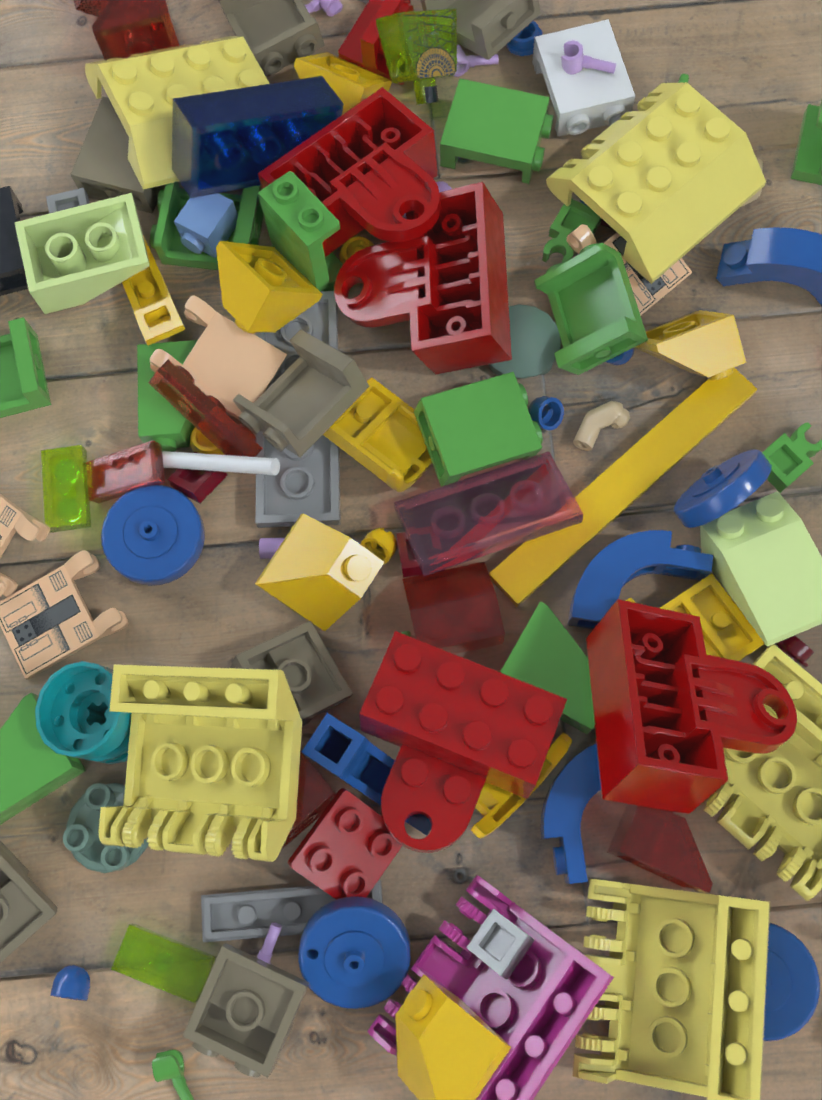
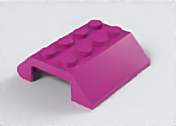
[367,875,614,1100]

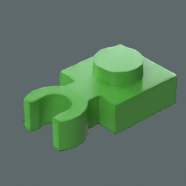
[542,199,602,263]
[762,422,822,493]

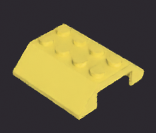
[85,36,286,190]
[546,83,766,284]
[703,644,822,901]
[99,665,302,862]
[572,878,770,1100]

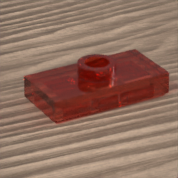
[86,440,165,504]

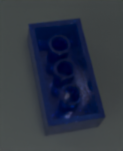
[172,76,344,198]

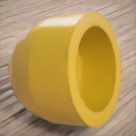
[360,528,397,565]

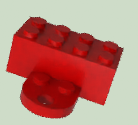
[258,87,441,257]
[334,181,512,375]
[586,599,797,814]
[359,631,567,853]

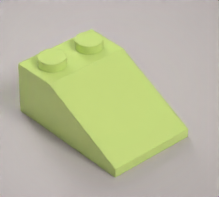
[15,193,150,314]
[700,491,822,647]

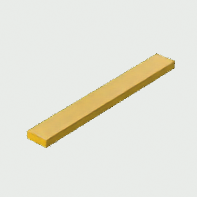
[488,367,758,607]

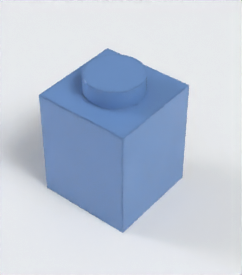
[174,184,238,258]

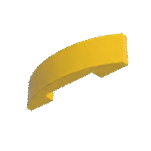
[122,233,186,346]

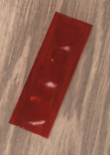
[148,359,263,457]

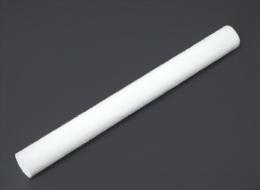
[132,449,280,475]

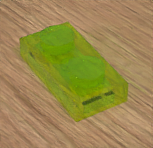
[41,445,91,533]
[111,924,216,1003]

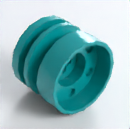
[35,661,131,764]

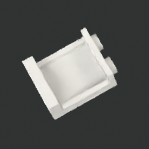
[532,19,635,136]

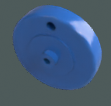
[674,449,772,528]
[101,485,205,586]
[298,897,410,1009]
[763,923,820,1041]

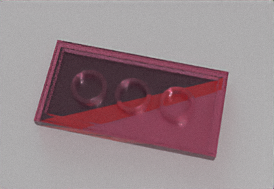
[394,451,583,576]

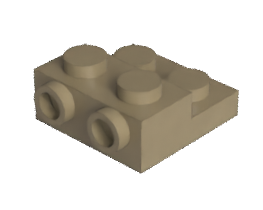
[230,621,353,726]
[0,841,58,963]
[183,943,309,1078]

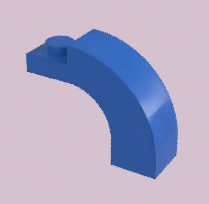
[716,227,822,306]
[567,530,714,629]
[302,713,432,836]
[540,743,601,884]

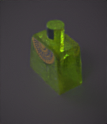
[376,8,457,105]

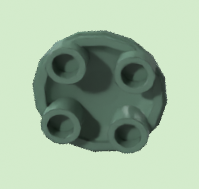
[489,304,561,379]
[63,783,149,873]

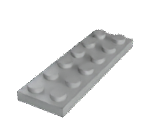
[255,291,341,528]

